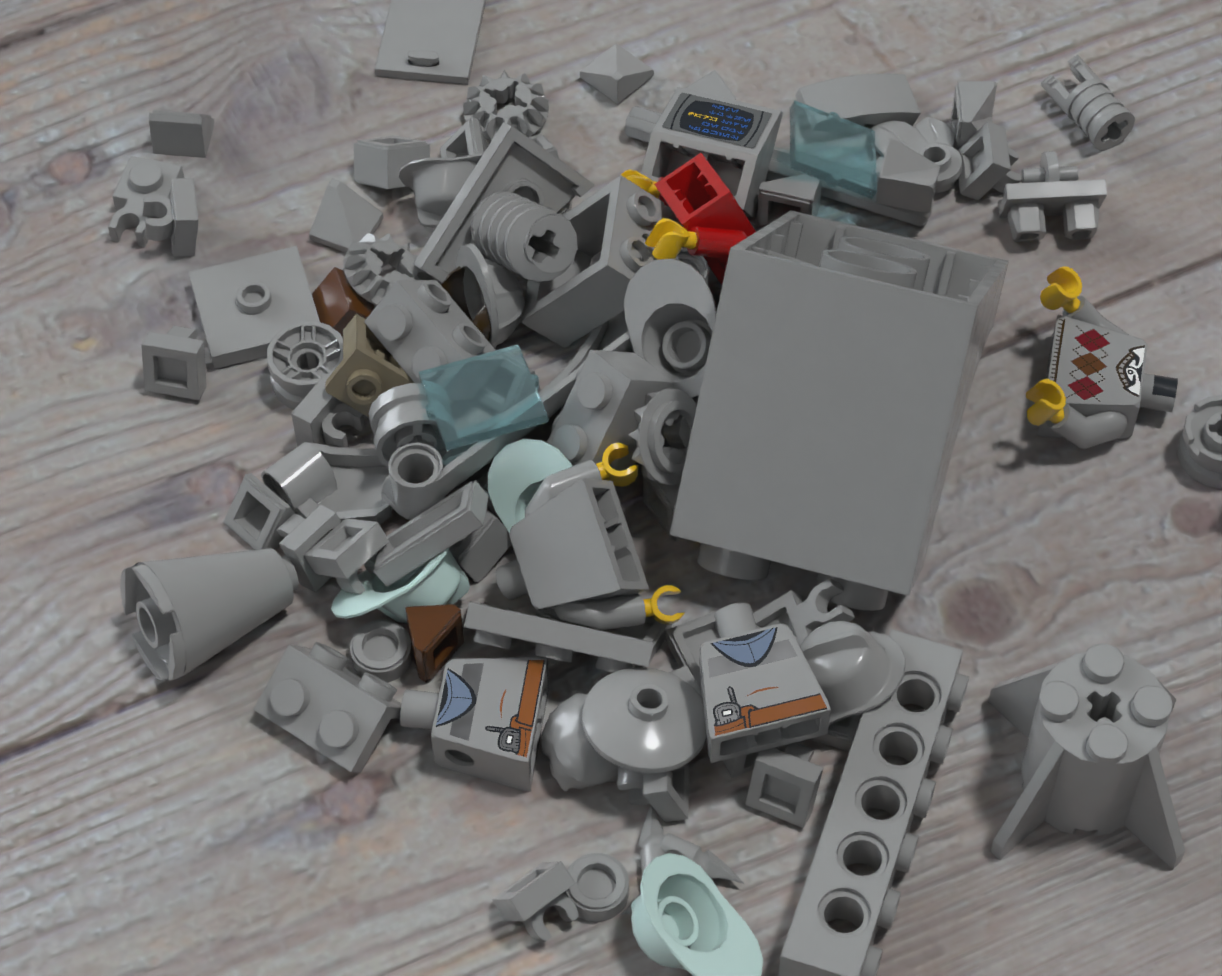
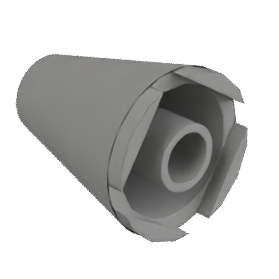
[120,548,299,681]

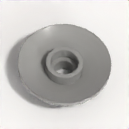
[582,667,707,773]

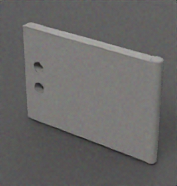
[375,0,486,85]

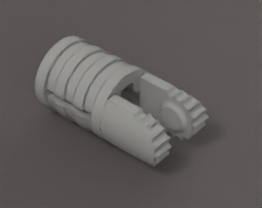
[1041,54,1135,150]

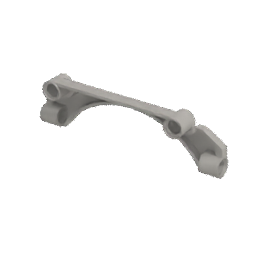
[261,206,709,525]

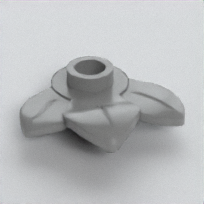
[860,117,963,193]

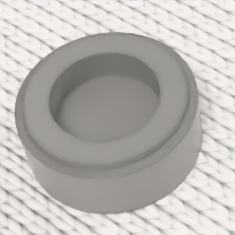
[350,620,413,683]
[565,853,629,922]

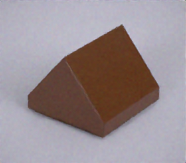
[312,267,375,338]
[405,604,464,683]

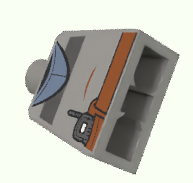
[700,603,831,763]
[400,657,549,792]

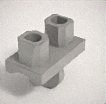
[998,151,1107,243]

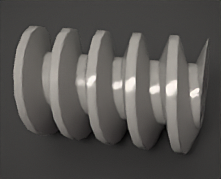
[471,191,578,282]

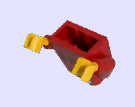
[620,153,756,285]

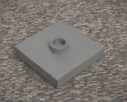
[188,246,320,369]

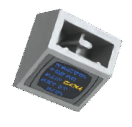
[641,87,783,219]

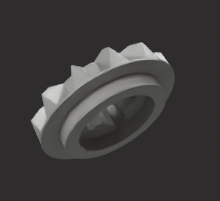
[463,70,549,141]
[343,233,432,305]
[628,388,697,485]

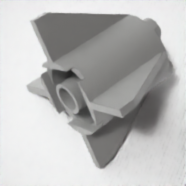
[988,643,1185,870]

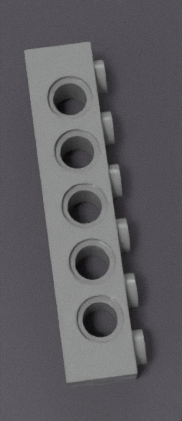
[778,629,969,976]

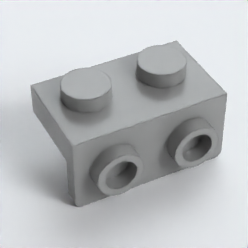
[253,642,402,773]

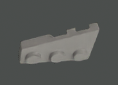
[413,122,595,283]
[464,601,654,672]

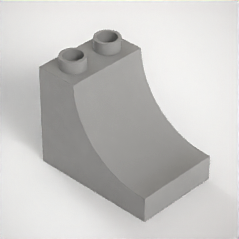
[669,210,1009,610]

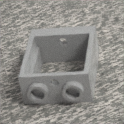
[521,175,664,348]

